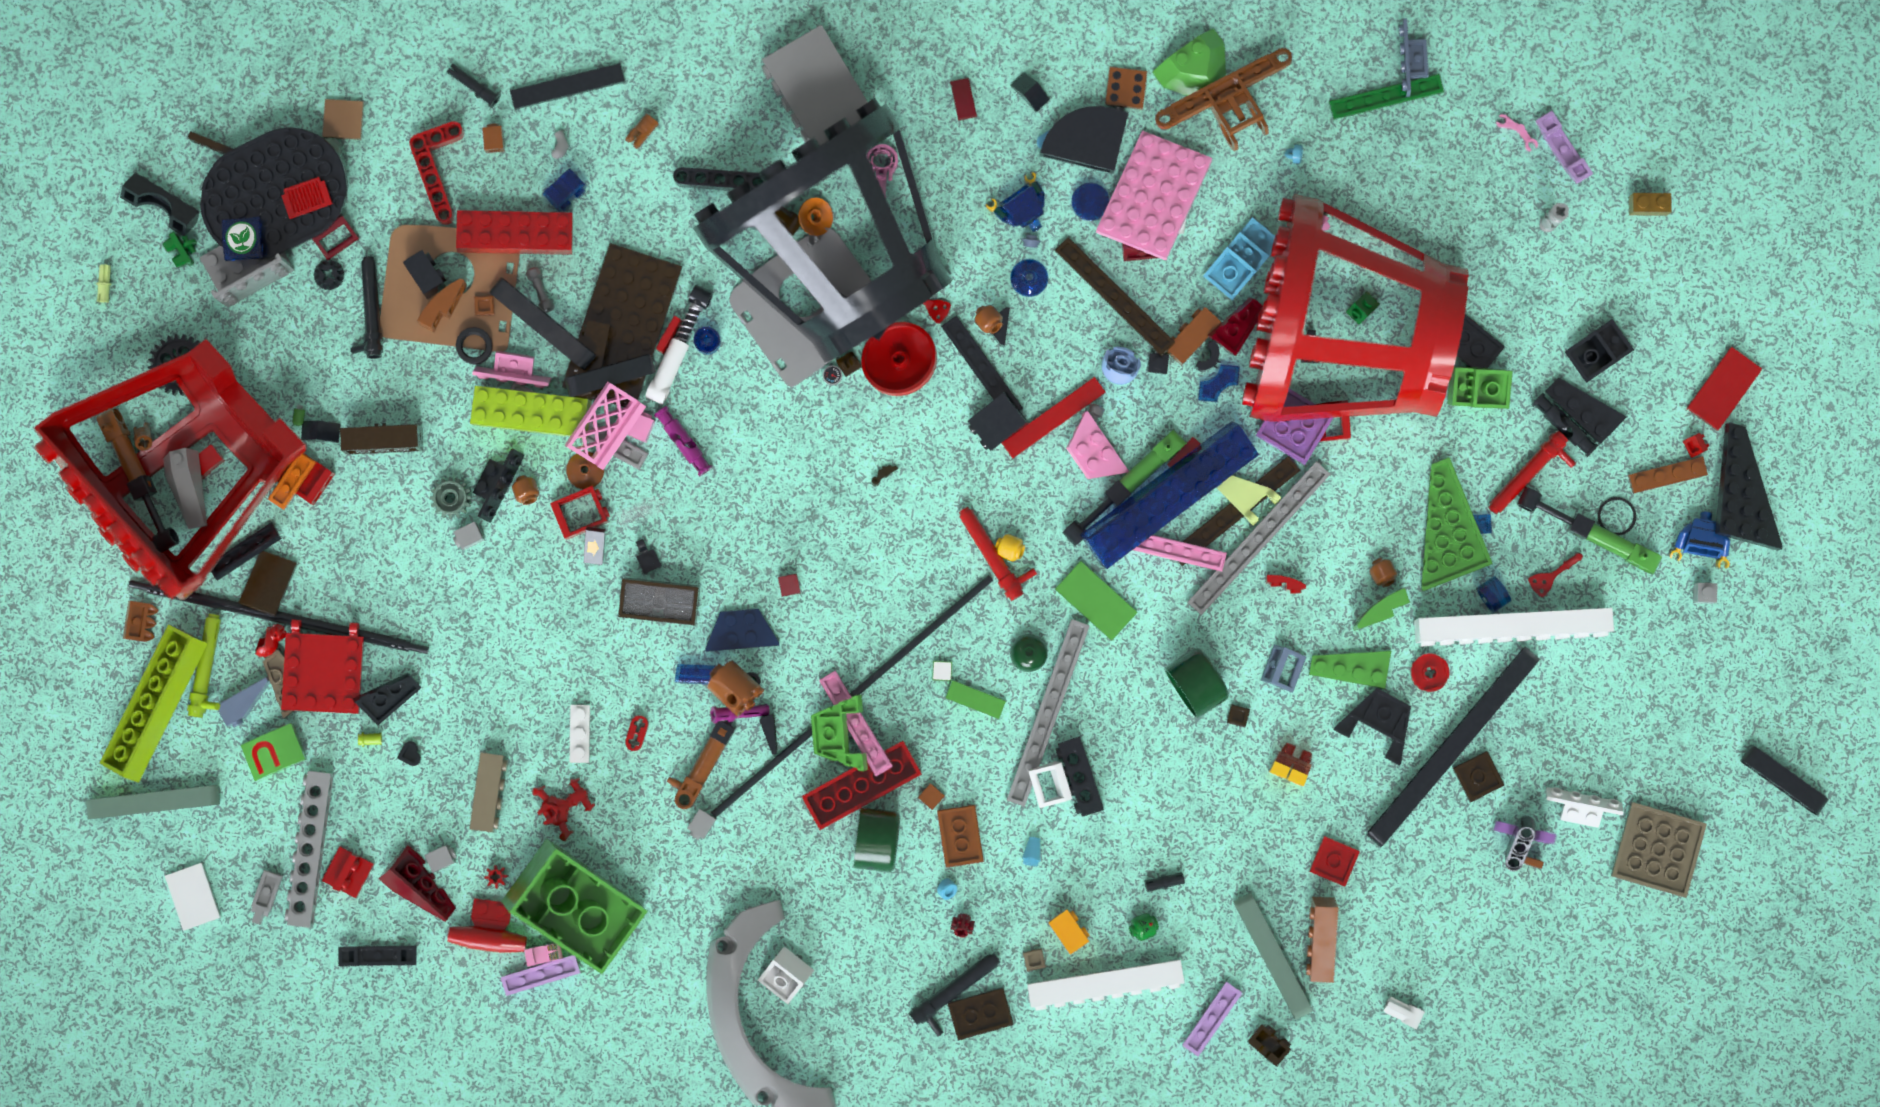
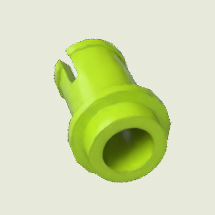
[358,732,382,747]

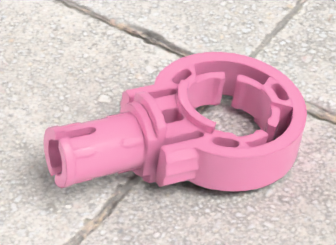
[867,144,898,197]

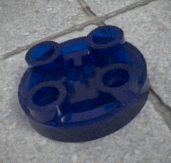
[1071,183,1110,221]

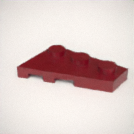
[1207,297,1263,356]

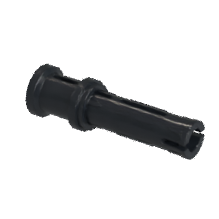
[447,63,501,108]

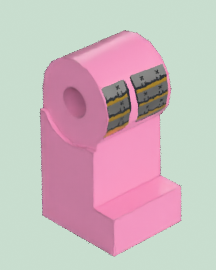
[524,944,563,967]

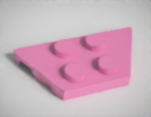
[1066,411,1129,479]

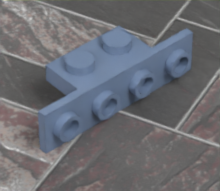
[1399,18,1429,97]

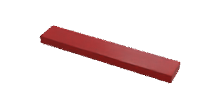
[1002,377,1106,459]

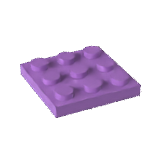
[1256,389,1334,465]

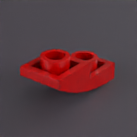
[1265,575,1306,594]

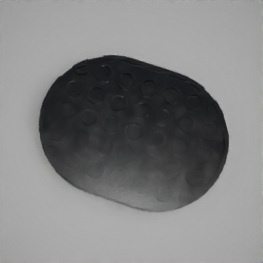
[200,127,348,260]

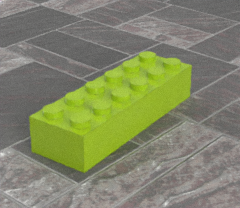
[470,386,592,439]

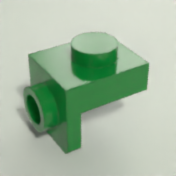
[1346,291,1380,325]

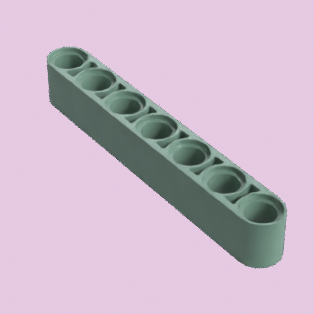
[86,785,220,819]
[1233,893,1313,1020]

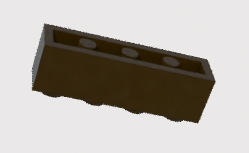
[574,320,612,401]

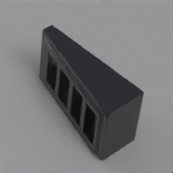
[759,714,778,755]

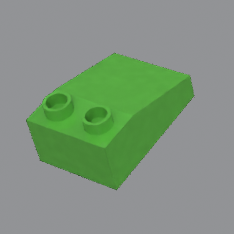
[501,838,648,974]

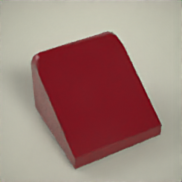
[778,574,801,597]

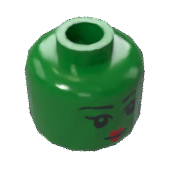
[1129,913,1159,941]

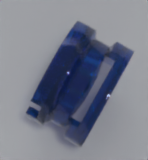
[694,327,721,355]

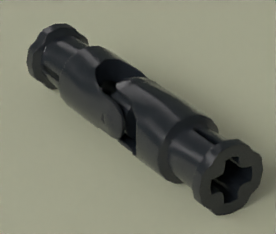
[1531,393,1599,457]

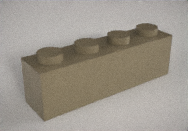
[469,753,508,832]

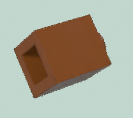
[482,123,505,153]

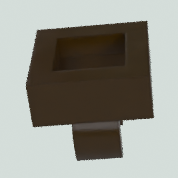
[836,351,862,377]

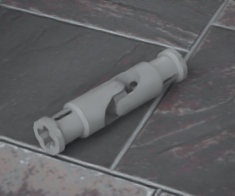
[1539,203,1569,232]

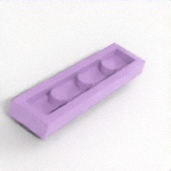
[501,955,581,996]
[1182,982,1242,1057]

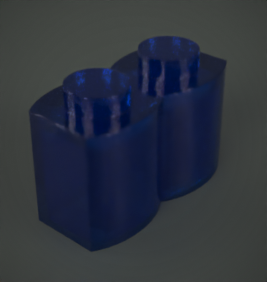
[542,168,587,212]

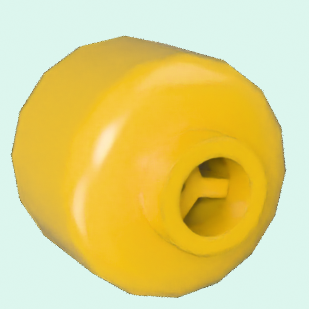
[995,534,1025,562]

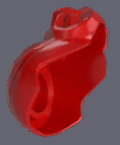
[255,624,287,657]

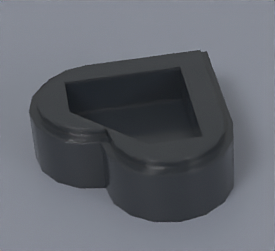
[397,741,421,766]

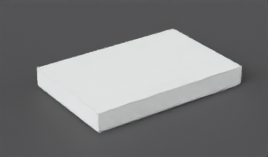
[165,863,221,931]

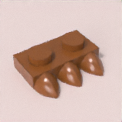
[123,601,158,642]

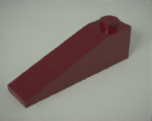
[378,845,456,922]

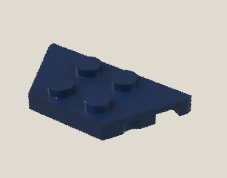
[705,609,780,652]

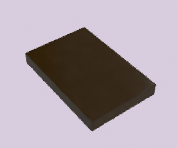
[239,551,297,617]
[948,987,1014,1041]

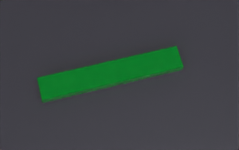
[1329,74,1444,120]

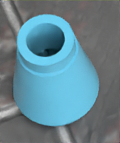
[1022,837,1041,866]

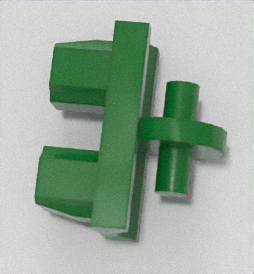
[162,232,197,268]

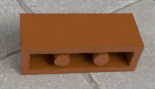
[1167,307,1222,366]

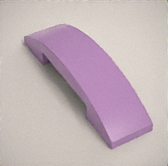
[1536,111,1593,184]

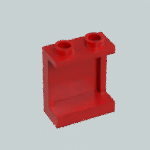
[277,453,335,506]

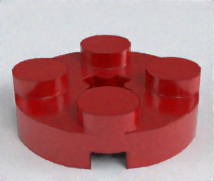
[1410,653,1450,692]

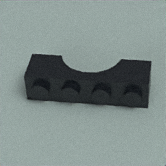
[120,172,200,237]

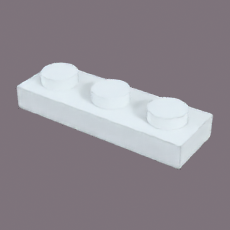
[570,705,590,763]

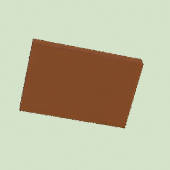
[937,805,984,868]

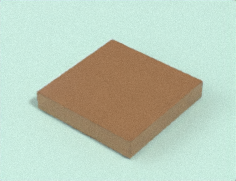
[322,99,364,140]

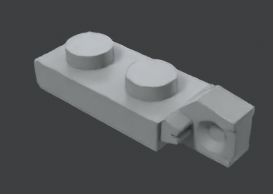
[251,870,283,925]

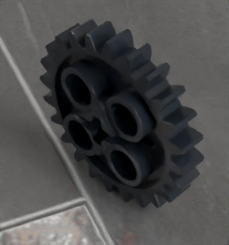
[148,334,201,396]

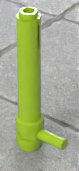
[187,614,221,718]

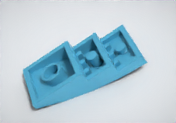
[1203,217,1275,300]

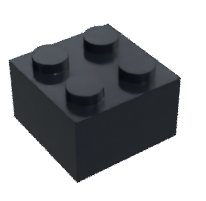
[403,250,447,299]

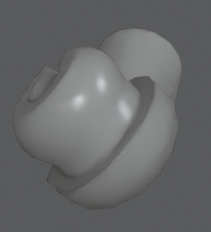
[551,130,569,159]

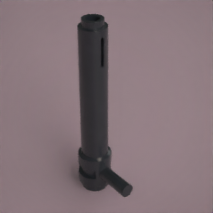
[350,256,383,359]
[908,953,1000,1037]

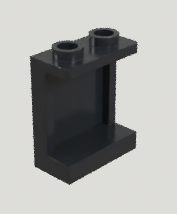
[968,392,1029,451]

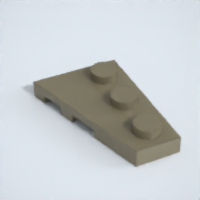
[263,650,294,719]

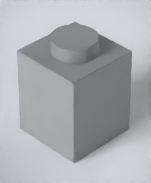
[453,522,485,550]
[1693,583,1718,604]
[687,809,717,840]
[425,845,457,873]

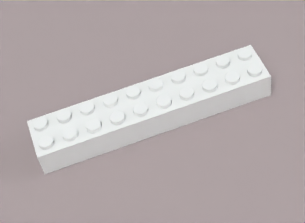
[1414,608,1614,647]

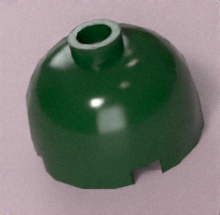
[1010,634,1048,672]

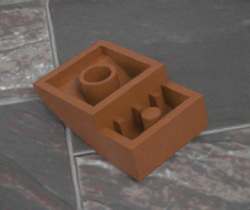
[417,278,467,332]

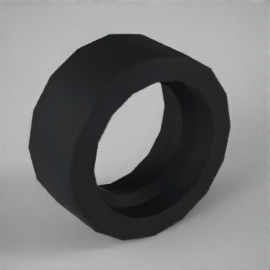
[455,327,493,365]

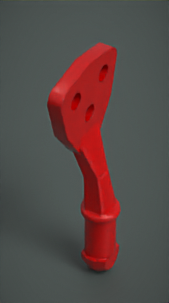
[923,300,951,324]
[1528,553,1583,598]

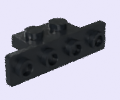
[473,448,525,523]

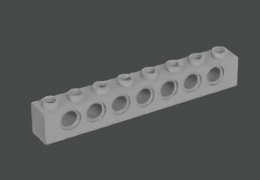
[285,771,334,928]

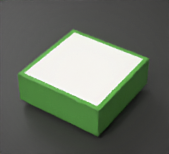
[932,661,952,681]

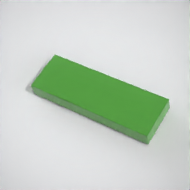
[946,680,1006,719]

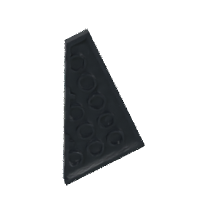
[1715,422,1783,551]

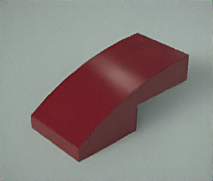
[950,78,977,121]

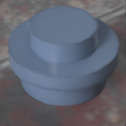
[1022,234,1041,248]

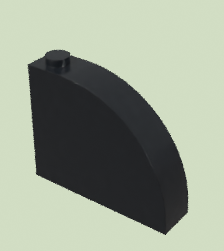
[1039,106,1129,174]

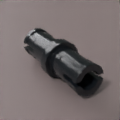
[1144,872,1185,892]

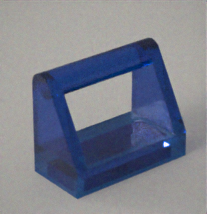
[675,664,715,685]

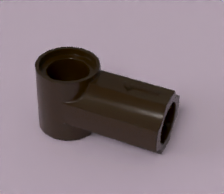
[774,206,801,237]

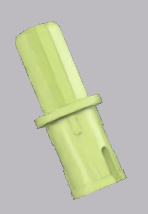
[96,264,112,303]

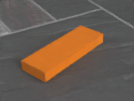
[268,454,316,510]

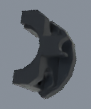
[1194,341,1221,372]

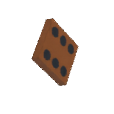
[1105,67,1147,110]

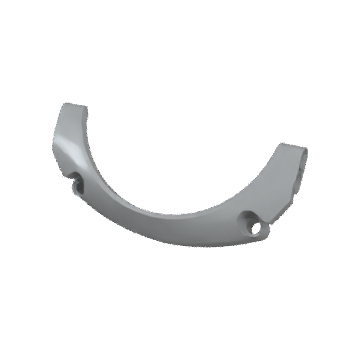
[706,900,836,1107]

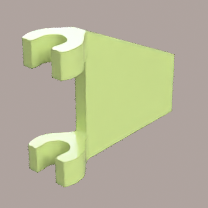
[1217,475,1281,526]

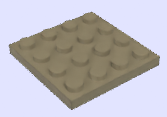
[1611,802,1707,898]

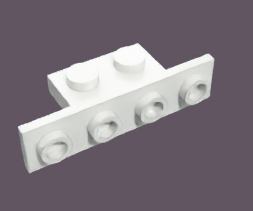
[1546,787,1623,828]

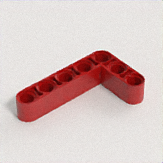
[409,121,465,225]

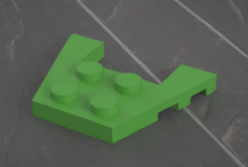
[811,695,868,771]

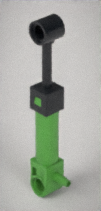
[1062,429,1187,546]
[1517,487,1662,575]

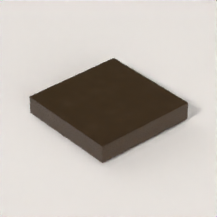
[1452,751,1505,803]

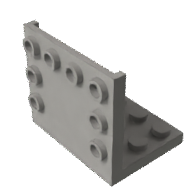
[199,246,295,307]

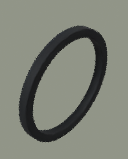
[1598,497,1636,535]

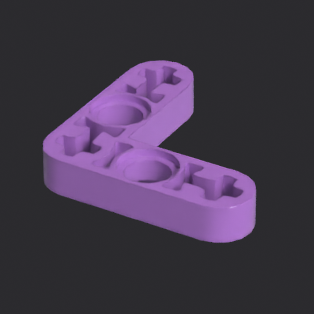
[1494,821,1557,844]

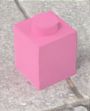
[627,412,655,443]

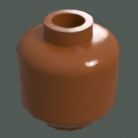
[974,305,1003,334]
[512,475,540,505]
[1369,558,1398,588]

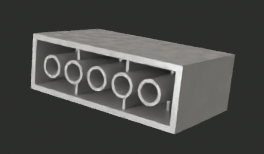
[761,25,868,146]

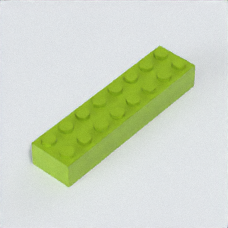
[99,624,208,783]

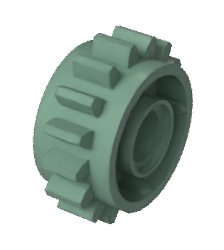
[429,477,472,519]

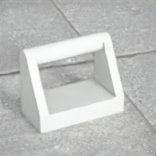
[1028,761,1072,808]

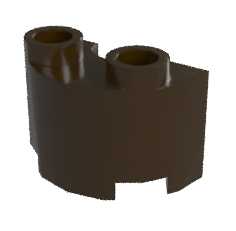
[1247,1024,1292,1067]

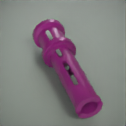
[710,704,770,723]

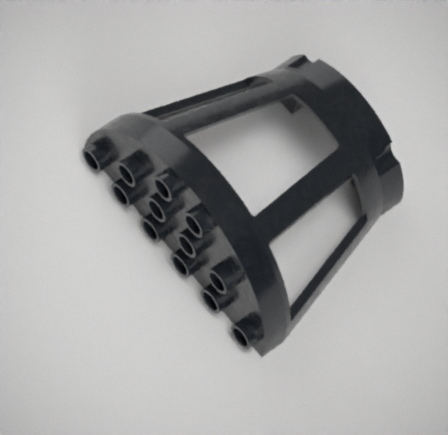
[693,98,953,362]

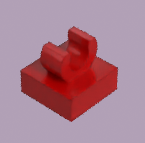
[1683,433,1709,458]

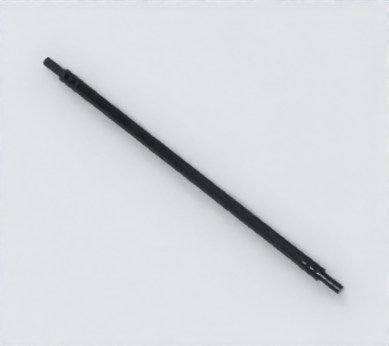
[129,580,429,654]

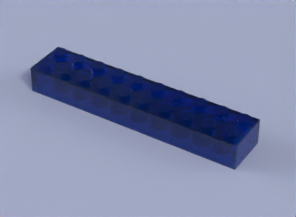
[1080,421,1259,569]

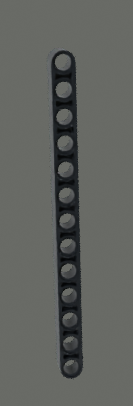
[1366,646,1540,848]

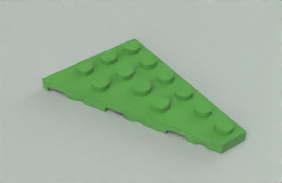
[1421,457,1493,592]

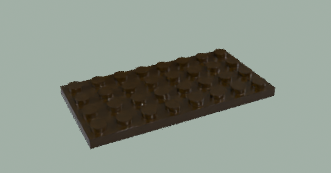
[562,243,683,408]

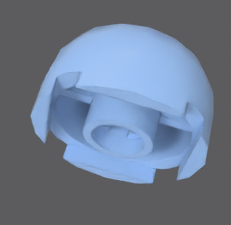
[1101,346,1141,385]

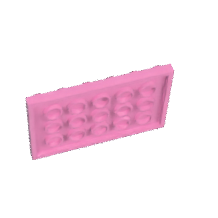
[1096,131,1212,261]

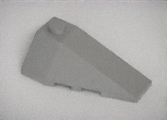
[163,448,207,530]

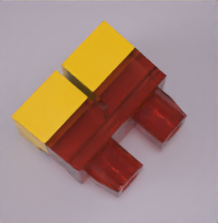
[1269,743,1312,786]

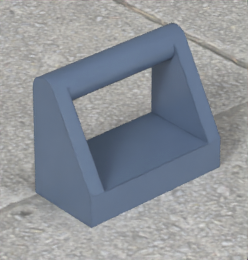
[1261,645,1306,693]

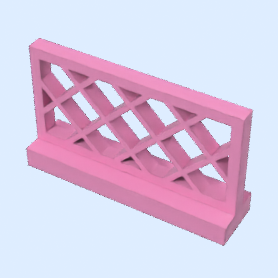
[565,382,646,470]

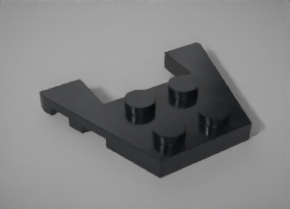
[1333,688,1411,766]

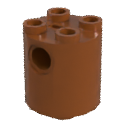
[707,660,764,717]

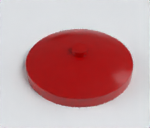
[861,322,937,396]

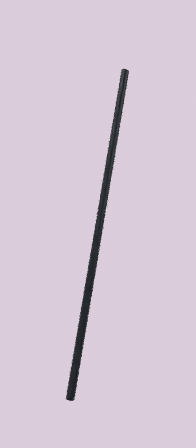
[711,575,993,818]

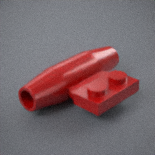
[448,898,527,953]

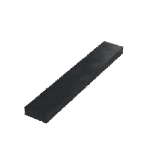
[510,63,625,110]
[941,315,1023,411]

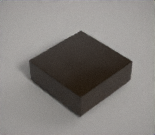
[1227,704,1250,728]

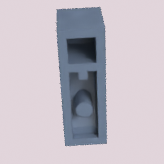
[218,677,270,728]

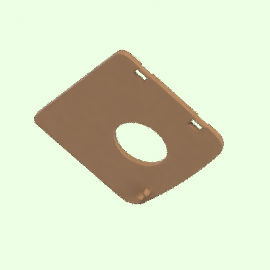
[380,225,520,352]

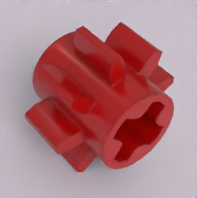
[484,865,509,889]

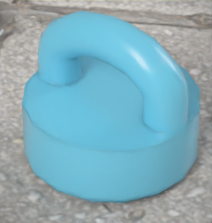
[1285,144,1303,164]
[937,878,958,900]

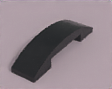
[338,946,417,967]

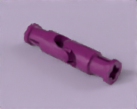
[654,406,712,477]

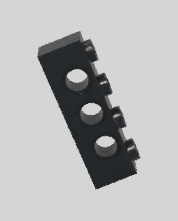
[1055,736,1104,817]

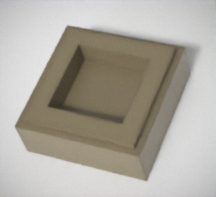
[1023,948,1046,972]

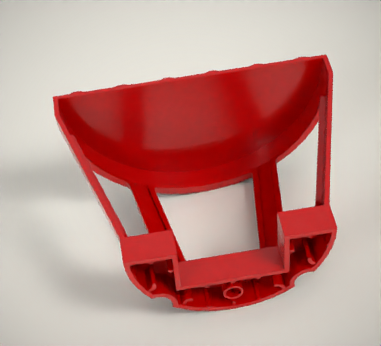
[1242,194,1469,422]
[33,339,306,600]

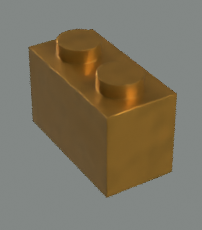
[1629,193,1672,216]

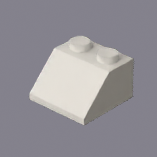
[758,946,815,1004]

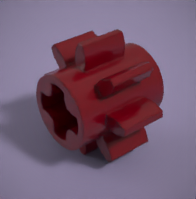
[950,913,975,938]

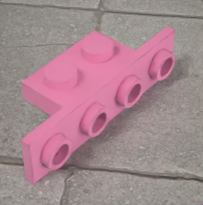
[472,351,551,388]

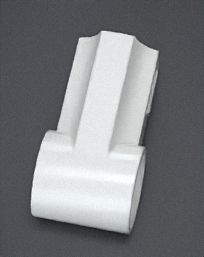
[1383,996,1425,1030]

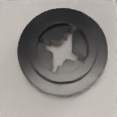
[313,259,344,290]

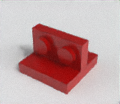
[322,846,374,898]

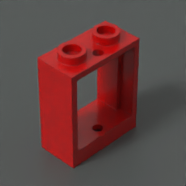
[550,486,610,540]

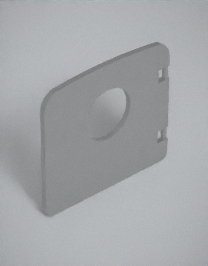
[730,228,871,387]

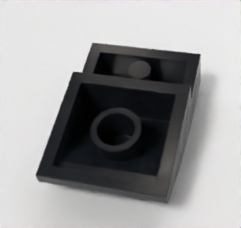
[1565,319,1634,383]

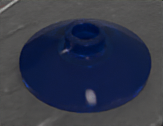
[1010,259,1048,297]

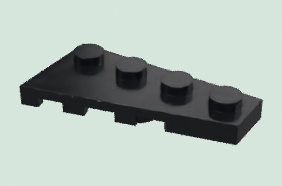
[1545,377,1627,445]

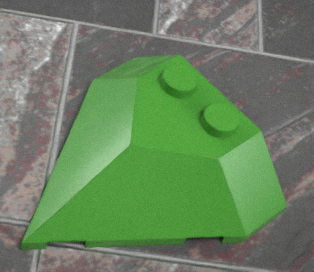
[1152,28,1226,96]

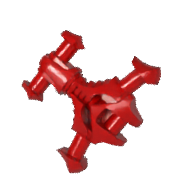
[532,778,595,841]

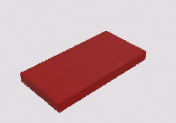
[1686,347,1762,431]

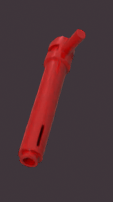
[1488,431,1576,515]
[959,507,1037,601]

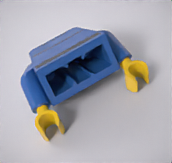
[1669,512,1730,568]

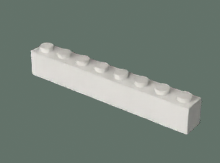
[1027,959,1184,1011]

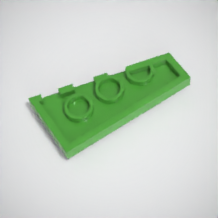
[1309,651,1391,689]

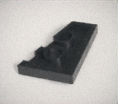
[353,673,422,725]

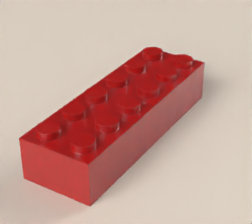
[456,210,573,255]
[801,741,922,830]

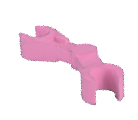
[1496,114,1538,152]

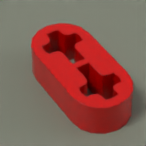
[625,716,649,751]

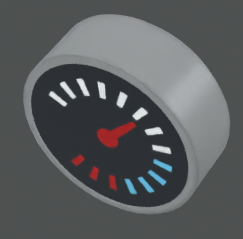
[823,366,842,385]

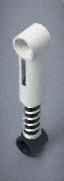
[645,285,714,405]

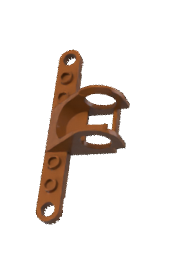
[1155,48,1292,152]

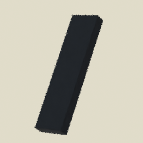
[211,522,282,581]

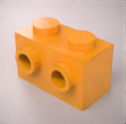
[1048,909,1090,955]

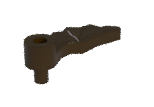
[871,465,898,487]

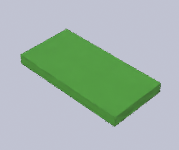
[1055,561,1138,641]

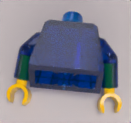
[986,172,1045,232]

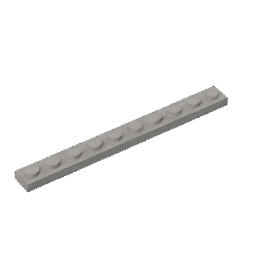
[1187,462,1330,615]
[1007,619,1090,807]

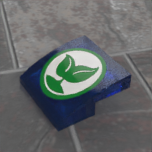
[222,217,263,261]

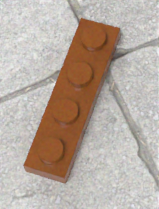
[1628,457,1708,494]

